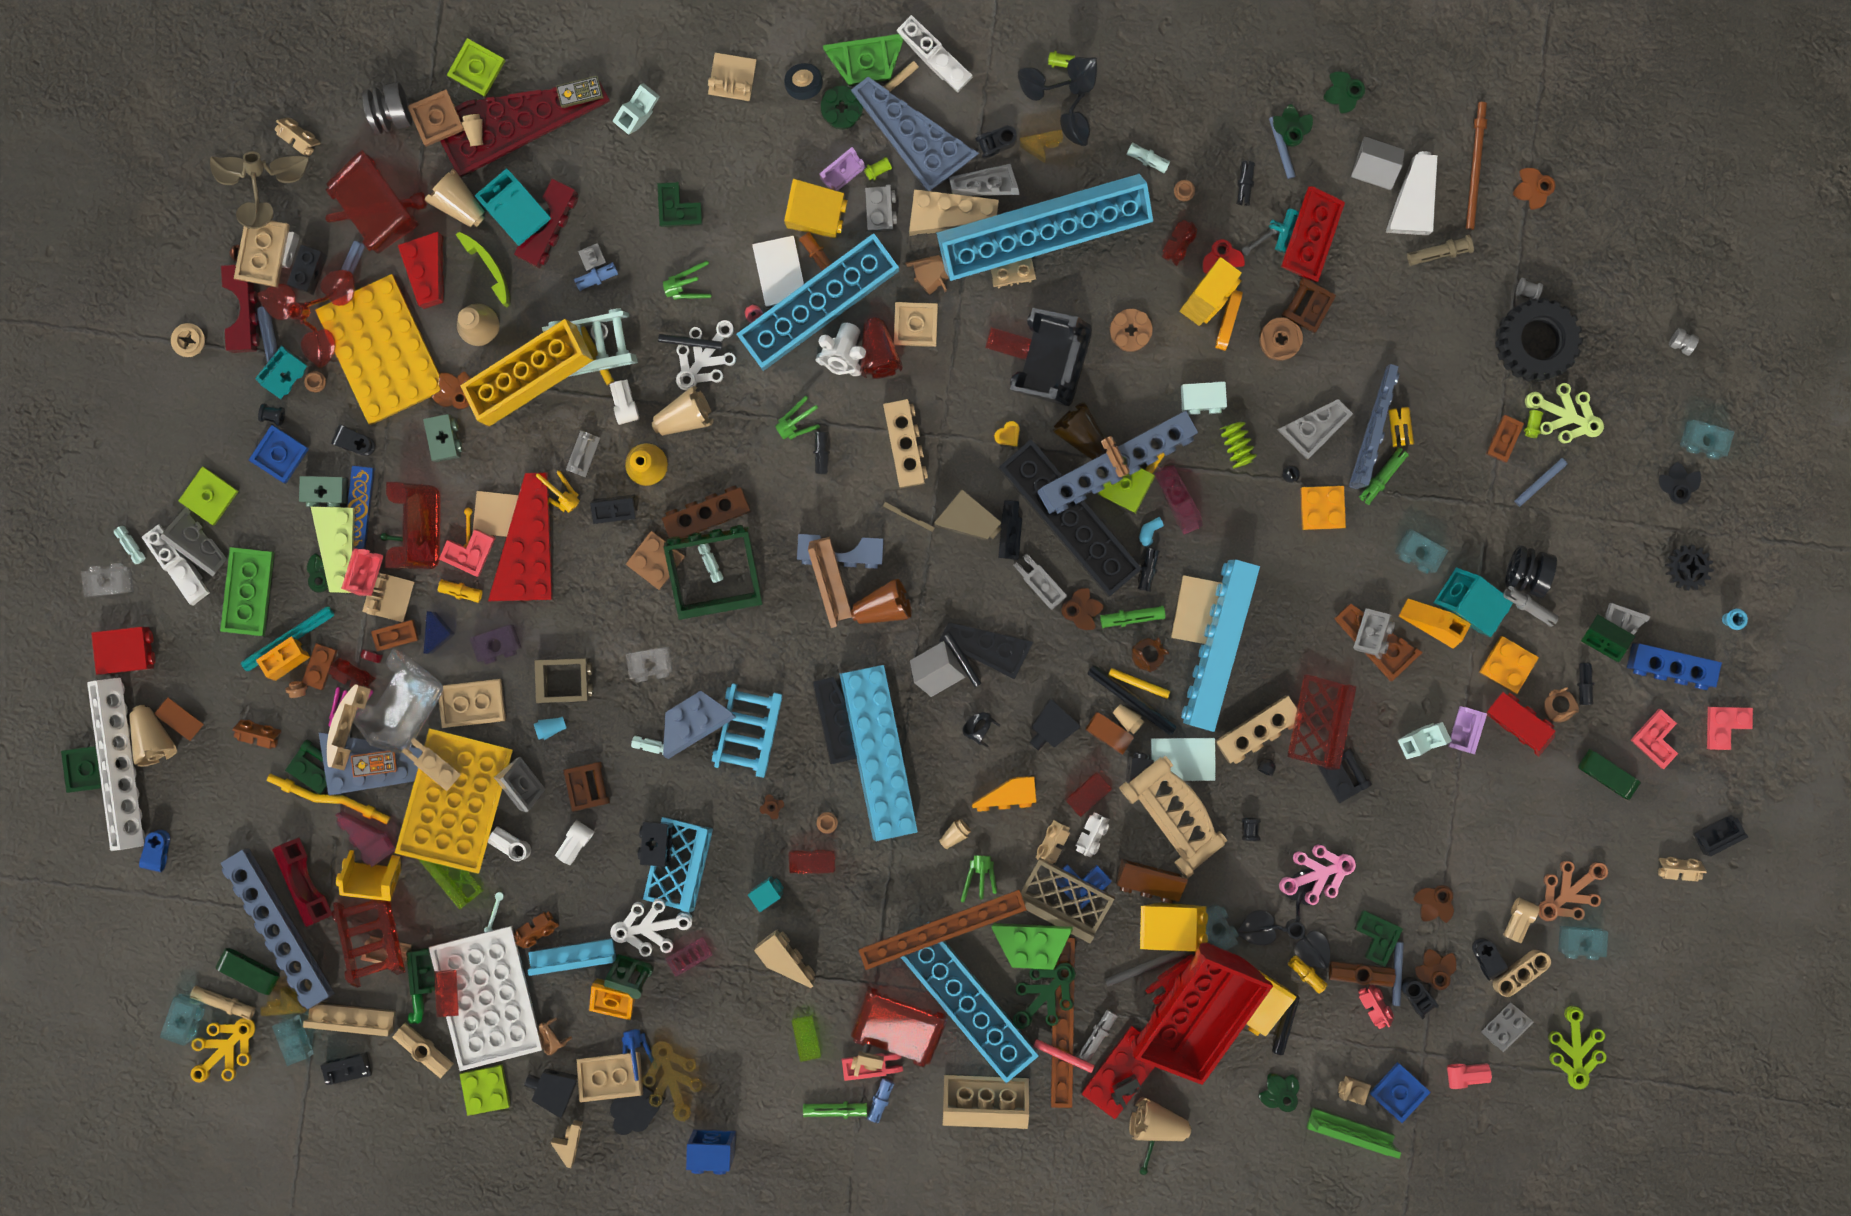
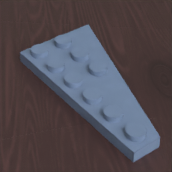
[851,77,979,191]
[1348,364,1400,489]
[319,732,423,795]

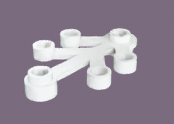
[676,320,736,391]
[610,898,693,957]

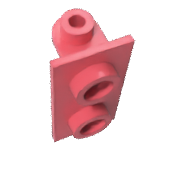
[1358,984,1394,1029]

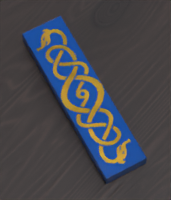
[347,466,375,549]

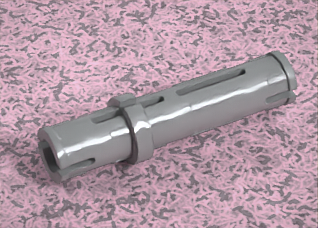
[1503,586,1558,627]
[1077,1009,1119,1062]

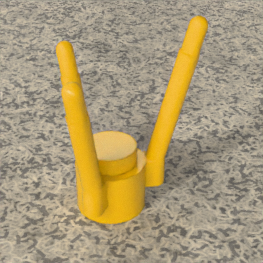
[536,471,580,513]

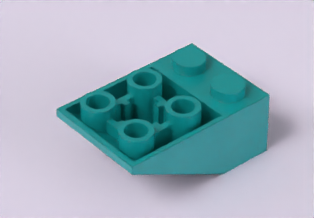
[474,168,551,246]

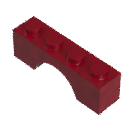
[514,179,578,269]
[221,265,260,353]
[272,837,333,927]

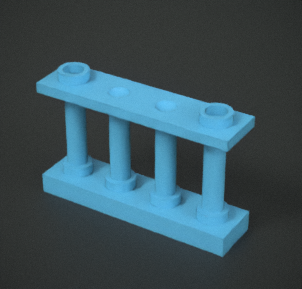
[712,683,783,778]

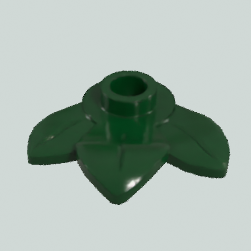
[1323,72,1365,113]
[1273,104,1313,147]
[307,553,329,593]
[1258,1073,1300,1112]

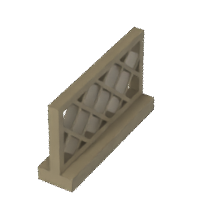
[1020,857,1115,943]

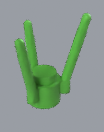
[663,261,712,300]
[775,396,820,440]
[961,855,997,902]

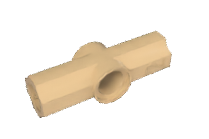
[393,1022,454,1079]

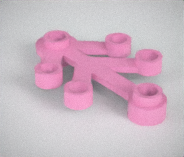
[1279,844,1356,905]

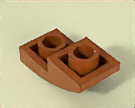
[154,697,204,741]
[1085,712,1134,755]

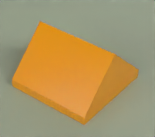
[589,978,635,1020]

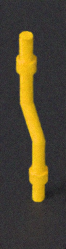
[267,773,391,825]

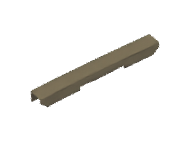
[883,502,935,532]

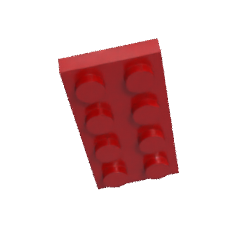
[1281,186,1345,282]
[1081,1025,1154,1119]

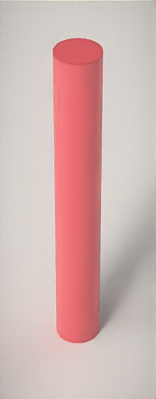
[1033,1039,1095,1073]

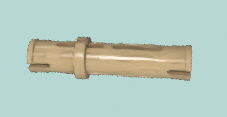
[190,986,256,1020]

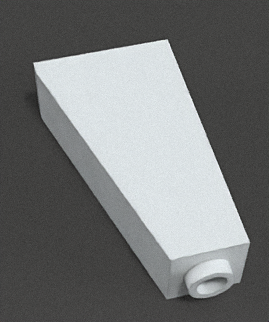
[1386,151,1437,235]

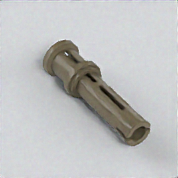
[1407,234,1474,266]

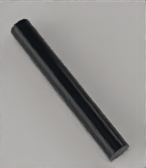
[658,334,723,350]
[942,631,981,687]

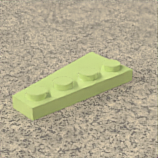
[311,507,355,593]

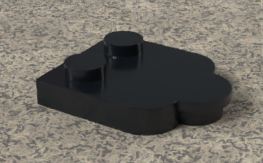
[610,1084,665,1135]

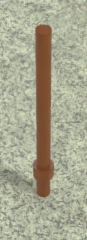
[1466,102,1487,230]

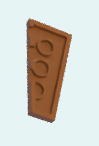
[1334,604,1423,681]

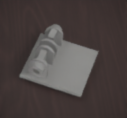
[1481,1002,1534,1052]

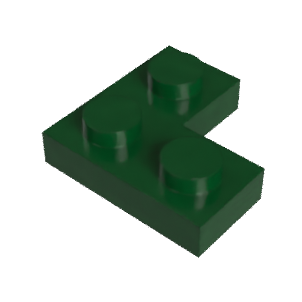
[657,182,703,227]
[1354,910,1403,967]

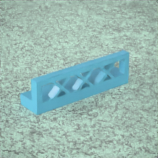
[528,938,616,976]

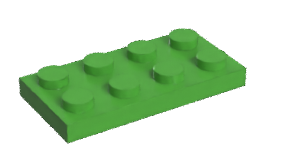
[220,547,274,636]

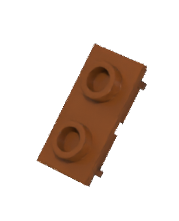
[232,720,281,749]
[514,911,559,948]

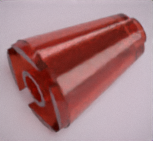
[860,317,903,379]

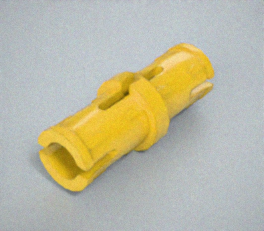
[438,579,483,603]
[1288,955,1328,994]

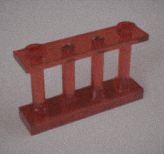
[332,899,406,988]

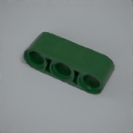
[1578,749,1641,800]
[215,948,280,995]

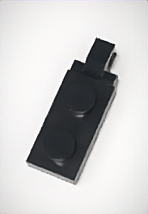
[998,500,1022,560]

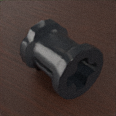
[258,403,285,426]
[1242,818,1261,841]

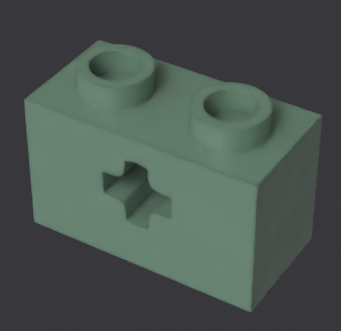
[423,414,463,462]
[299,476,348,507]

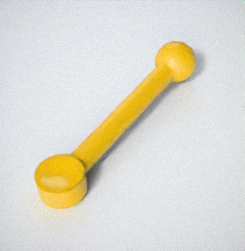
[464,507,472,547]

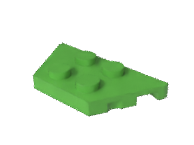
[823,34,904,86]
[992,923,1073,970]

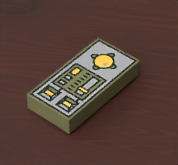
[556,76,603,108]

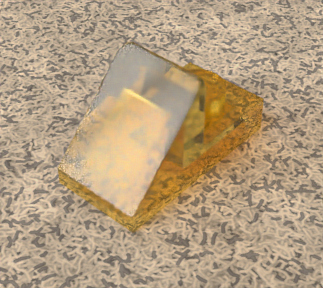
[1019,130,1063,163]
[261,986,309,1016]

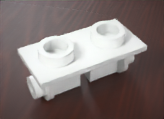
[1076,812,1110,857]

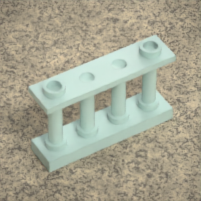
[542,308,638,377]

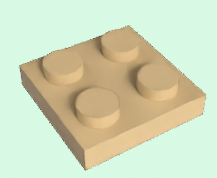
[894,302,938,347]

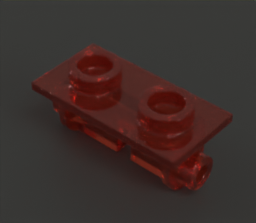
[1162,220,1197,266]
[985,328,1032,360]
[329,658,376,689]

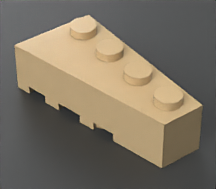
[909,189,999,236]

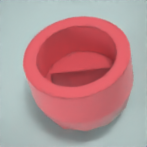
[745,304,763,323]

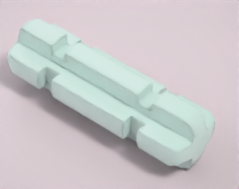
[114,526,146,564]
[698,543,723,583]
[631,736,664,755]

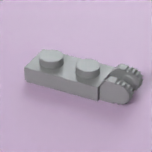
[1013,553,1067,610]

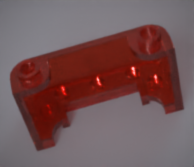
[325,150,419,254]
[385,482,440,570]
[850,986,948,1067]

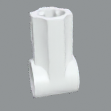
[610,380,639,425]
[555,820,594,865]
[488,826,531,861]

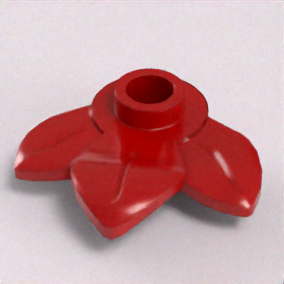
[1202,239,1245,274]

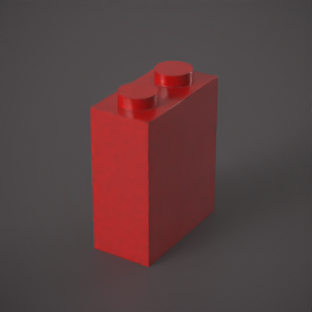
[91,627,156,675]

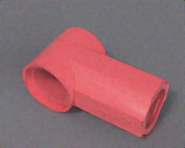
[1447,1063,1492,1089]

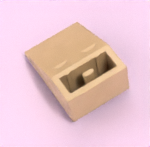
[754,929,816,988]

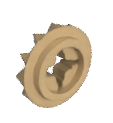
[171,323,206,357]

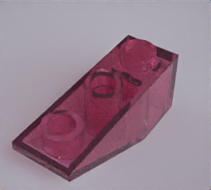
[1155,465,1203,535]
[335,811,396,867]

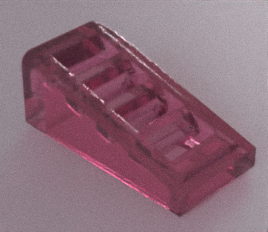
[665,937,713,977]

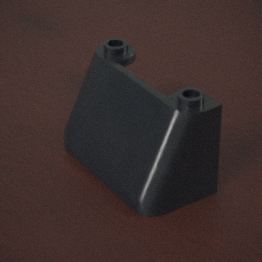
[1010,308,1092,406]

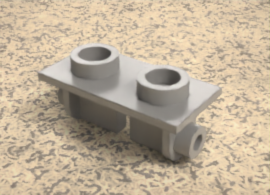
[566,430,600,477]

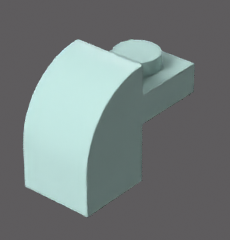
[613,83,660,134]
[1398,722,1452,759]

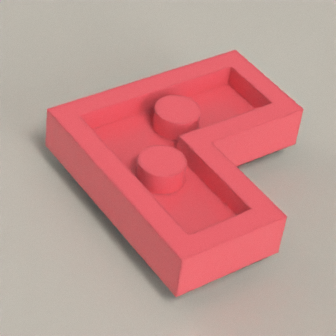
[439,529,495,577]
[1707,707,1753,750]
[1631,709,1678,769]

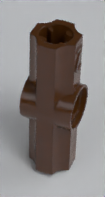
[1328,961,1396,987]

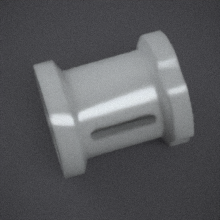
[1515,277,1543,300]

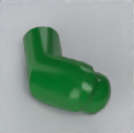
[408,994,424,1024]

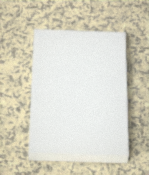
[752,236,804,307]

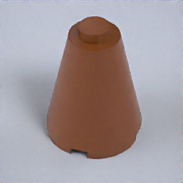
[850,579,912,624]

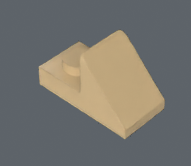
[551,1120,583,1168]

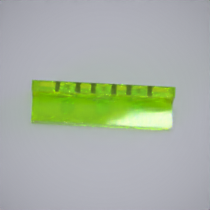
[418,859,483,909]

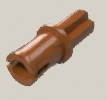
[799,232,832,271]

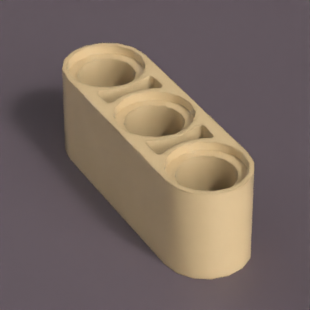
[1493,950,1551,997]

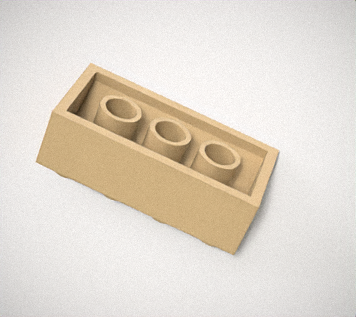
[943,1075,1029,1129]

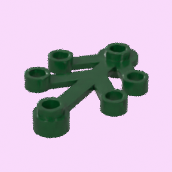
[1013,963,1076,1029]

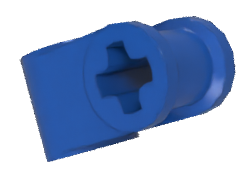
[139,829,170,872]

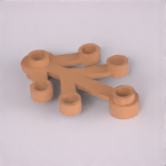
[1538,861,1608,921]

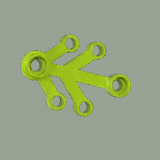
[1548,1005,1606,1089]

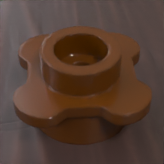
[760,795,784,819]

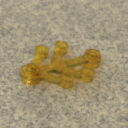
[642,1041,703,1121]

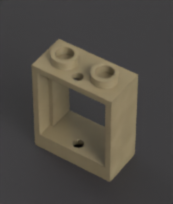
[535,658,594,703]

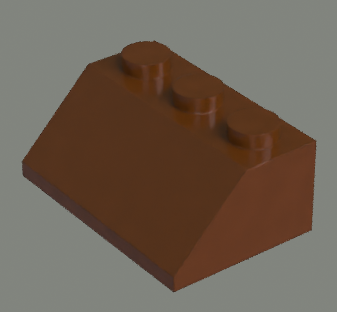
[1116,859,1188,904]

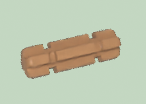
[1101,436,1130,477]

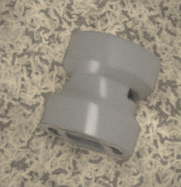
[1669,328,1699,356]

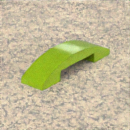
[456,232,510,308]

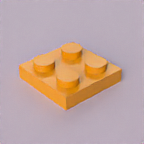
[1300,486,1346,530]
[1479,636,1539,694]

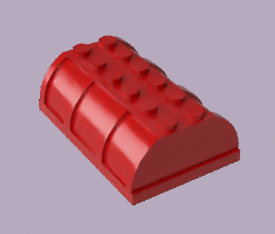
[1131,942,1273,1085]

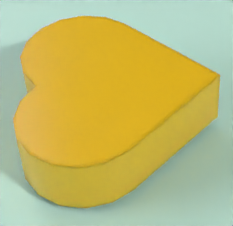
[994,421,1020,447]

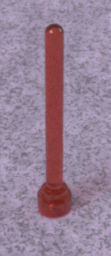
[325,192,427,223]

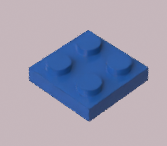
[249,425,309,484]
[1369,1062,1431,1123]

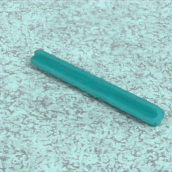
[241,607,334,671]

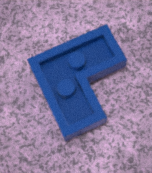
[1056,864,1112,910]

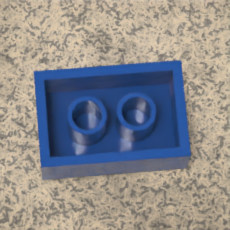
[686,1130,736,1174]

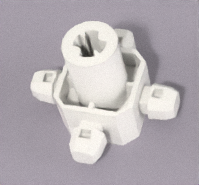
[815,323,866,376]

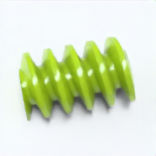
[1220,422,1257,469]

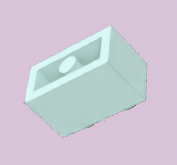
[1181,382,1227,415]

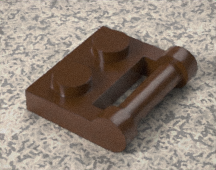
[1282,278,1336,334]
[563,762,610,811]

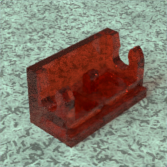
[1065,772,1112,817]

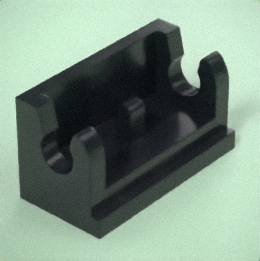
[590,494,637,524]
[1693,815,1748,857]
[320,1052,372,1085]

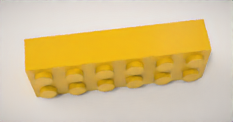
[1179,257,1242,326]
[460,319,594,426]

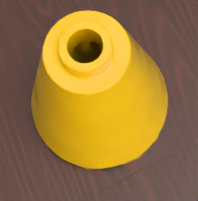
[625,443,668,486]

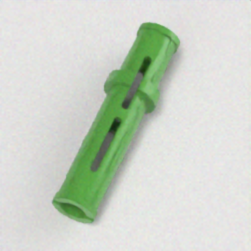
[1359,447,1409,505]
[1100,606,1165,628]
[803,1101,868,1119]

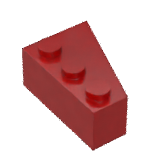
[398,232,444,309]

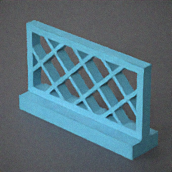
[643,817,713,913]

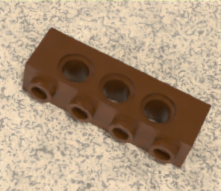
[662,485,752,539]

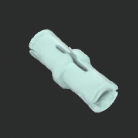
[1126,142,1170,173]

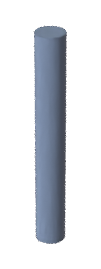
[1269,116,1296,179]
[1514,458,1567,507]
[1392,941,1404,1006]

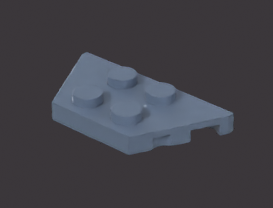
[663,691,736,759]

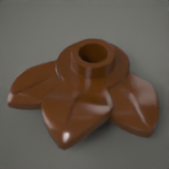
[1061,588,1104,630]
[1413,885,1454,923]
[1415,949,1457,990]

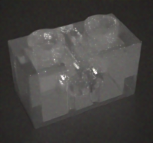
[81,563,134,597]
[626,647,674,682]

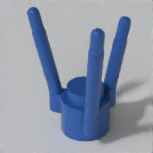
[622,1029,658,1081]

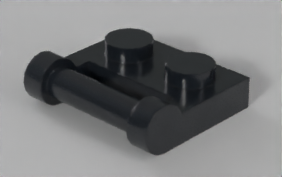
[1317,748,1372,803]

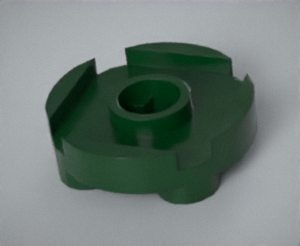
[821,86,863,130]

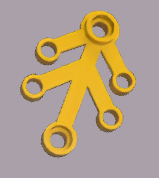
[191,1018,256,1082]

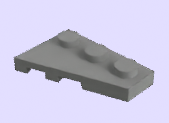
[949,164,1019,196]
[1278,399,1353,459]
[160,507,227,576]

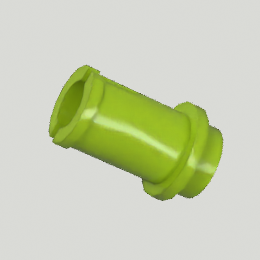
[1048,50,1075,68]
[864,157,892,180]
[1524,410,1543,438]

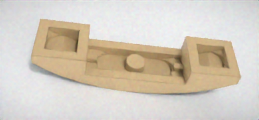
[327,684,371,770]

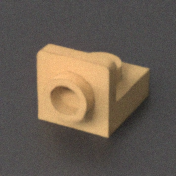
[851,1051,884,1077]
[1338,1076,1371,1105]

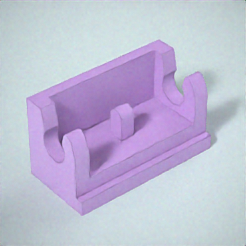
[819,147,866,191]
[1448,706,1487,754]

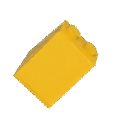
[784,179,848,238]
[1140,902,1208,951]
[1247,969,1296,1036]

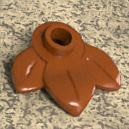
[1513,168,1555,210]
[432,372,471,409]

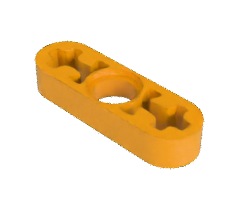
[1215,290,1243,351]

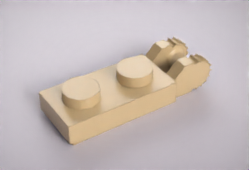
[401,737,461,791]

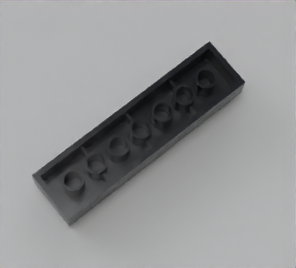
[998,439,1142,597]

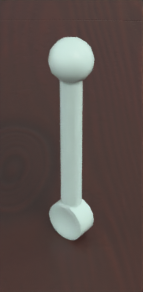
[484,892,504,933]

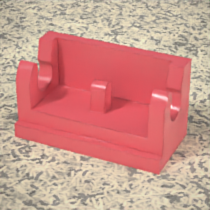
[341,548,383,596]

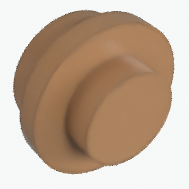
[1174,180,1195,202]
[304,371,326,393]
[285,681,307,698]
[817,812,838,833]

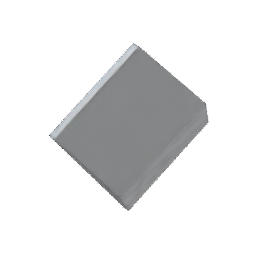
[1351,137,1405,190]
[910,640,967,697]
[494,757,545,812]

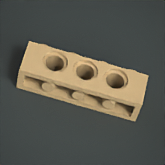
[883,399,928,489]
[1215,695,1302,764]

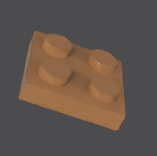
[407,89,464,147]
[626,531,685,590]

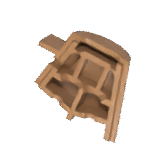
[905,255,949,295]

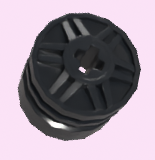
[1505,545,1557,598]

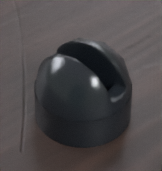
[1282,466,1300,483]
[1257,759,1276,776]

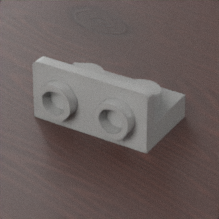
[865,184,897,231]
[1353,608,1395,659]

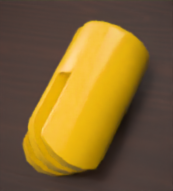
[1388,407,1414,447]

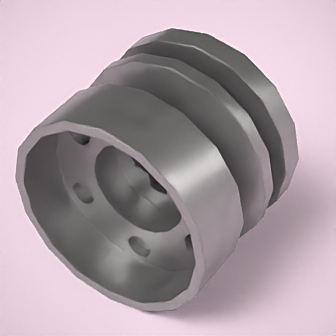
[362,82,412,135]

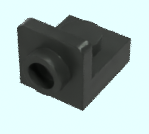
[1111,1074,1140,1109]

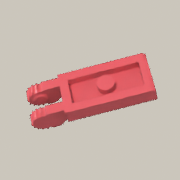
[842,1052,903,1081]

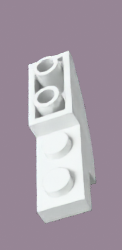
[897,15,973,92]
[142,524,210,606]

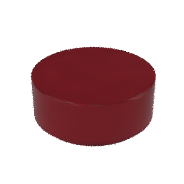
[360,649,383,663]

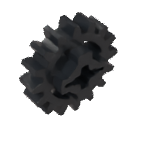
[1665,545,1714,591]

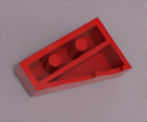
[1487,692,1555,757]

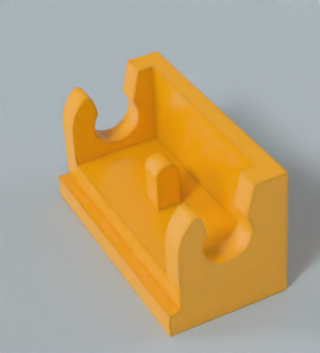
[256,636,310,681]

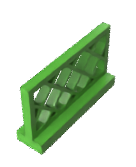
[1306,1107,1401,1159]

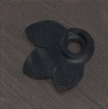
[1659,462,1701,504]

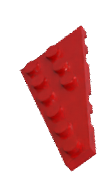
[488,472,553,601]

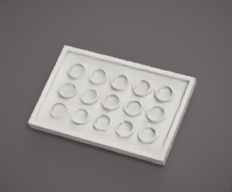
[429,926,543,1071]

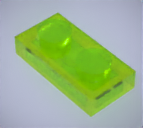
[791,1015,821,1062]

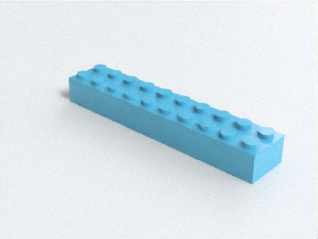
[936,174,1153,281]

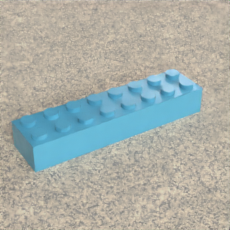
[737,233,899,371]
[1181,559,1260,732]
[840,665,918,841]
[901,922,1039,1083]

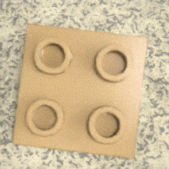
[708,53,757,101]
[991,258,1036,288]
[362,572,415,622]

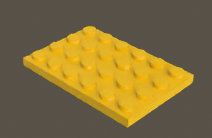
[315,274,441,425]
[395,728,513,874]

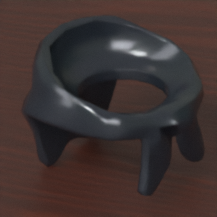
[962,712,1000,747]

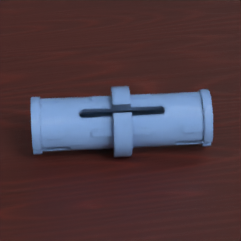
[574,262,619,291]
[867,1078,895,1123]

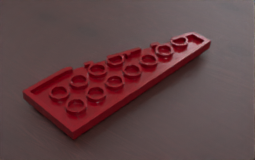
[440,81,610,177]

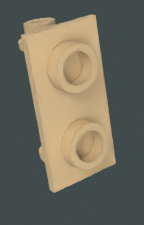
[275,118,321,156]
[1035,820,1070,864]
[1658,857,1707,882]

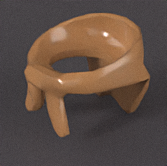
[1544,687,1579,722]
[539,1018,572,1056]

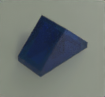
[423,611,455,654]

